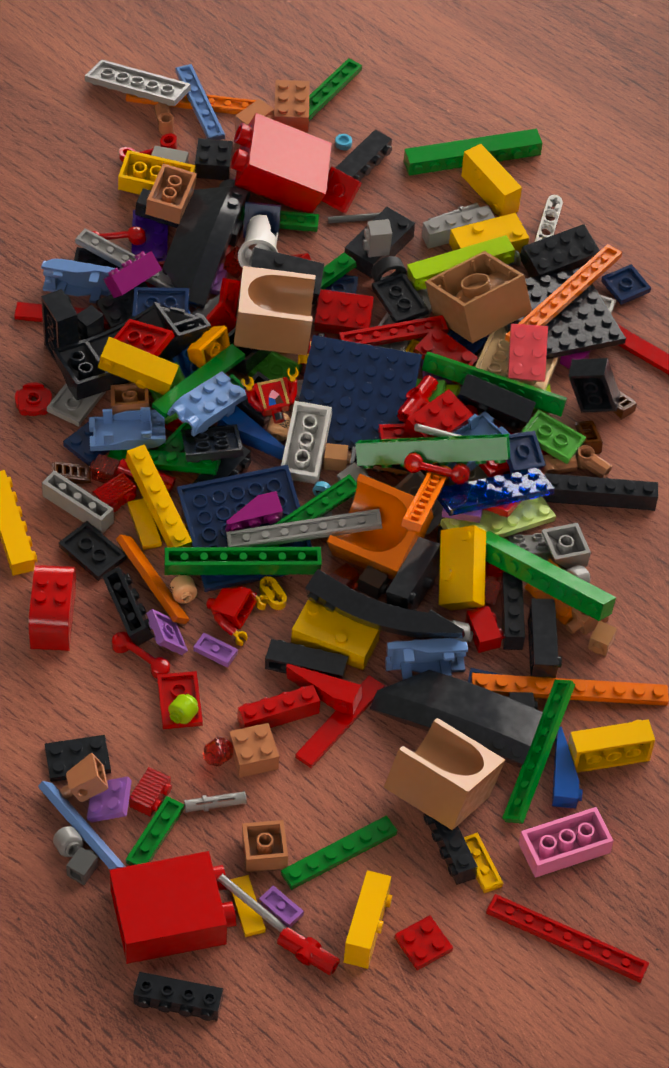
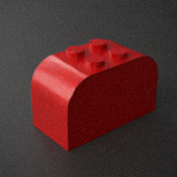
[29,565,76,651]

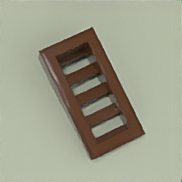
[613,391,637,420]
[575,421,603,454]
[52,462,91,484]

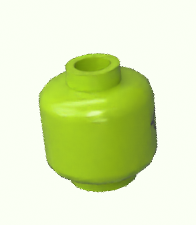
[168,694,198,724]

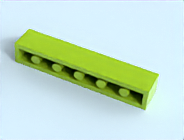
[407,235,515,291]

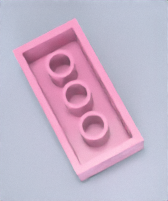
[519,807,613,878]

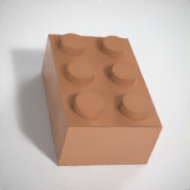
[274,80,310,132]
[145,163,197,224]

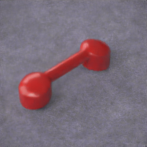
[119,133,177,162]
[91,226,147,245]
[404,452,470,484]
[111,631,170,679]

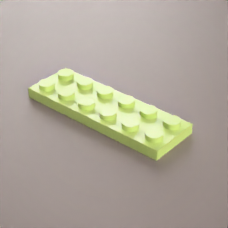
[440,489,556,538]

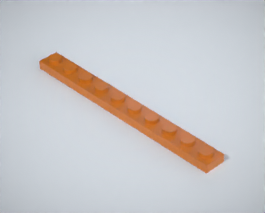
[505,244,622,342]
[401,463,451,532]
[471,673,669,706]

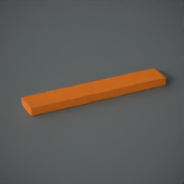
[116,534,190,624]

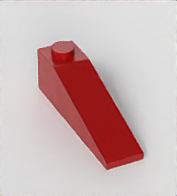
[286,663,362,715]

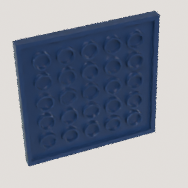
[299,335,422,451]
[177,464,312,592]

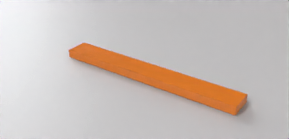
[126,93,256,115]

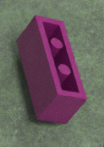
[103,251,162,298]

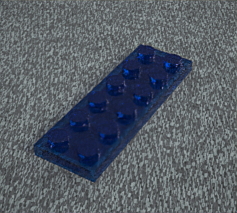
[437,468,555,516]

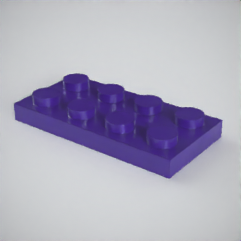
[131,210,168,262]

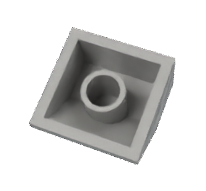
[541,523,591,569]

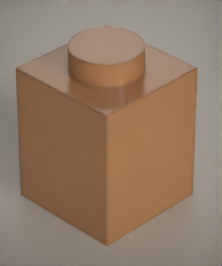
[324,443,351,471]
[588,621,617,656]

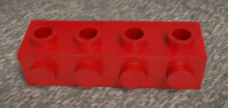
[237,685,320,729]

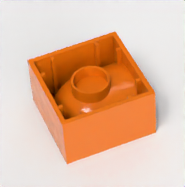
[327,474,434,580]

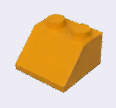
[187,326,230,368]

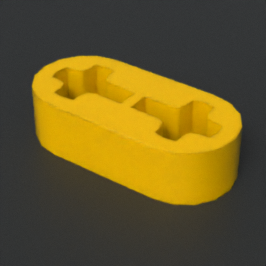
[259,576,287,610]

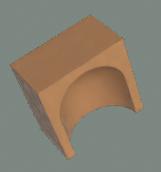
[425,251,532,343]
[234,266,316,356]
[384,718,505,830]

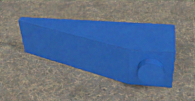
[217,406,285,460]
[552,727,583,809]

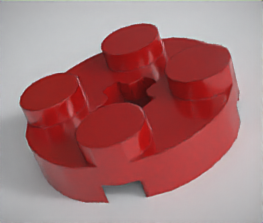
[15,382,52,416]

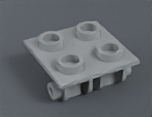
[508,533,552,561]

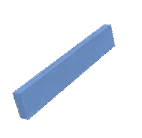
[175,64,225,140]
[38,781,126,870]

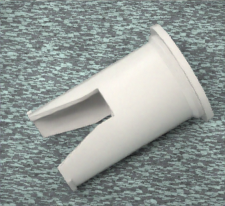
[238,214,278,268]

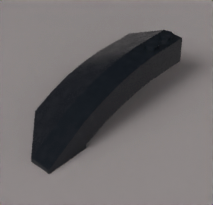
[162,186,248,308]
[53,302,211,400]
[305,569,465,639]
[369,670,543,768]

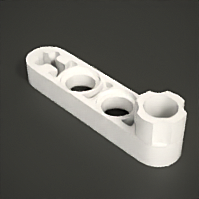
[534,195,563,242]

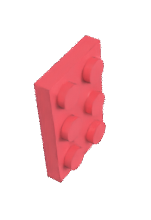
[508,324,548,382]

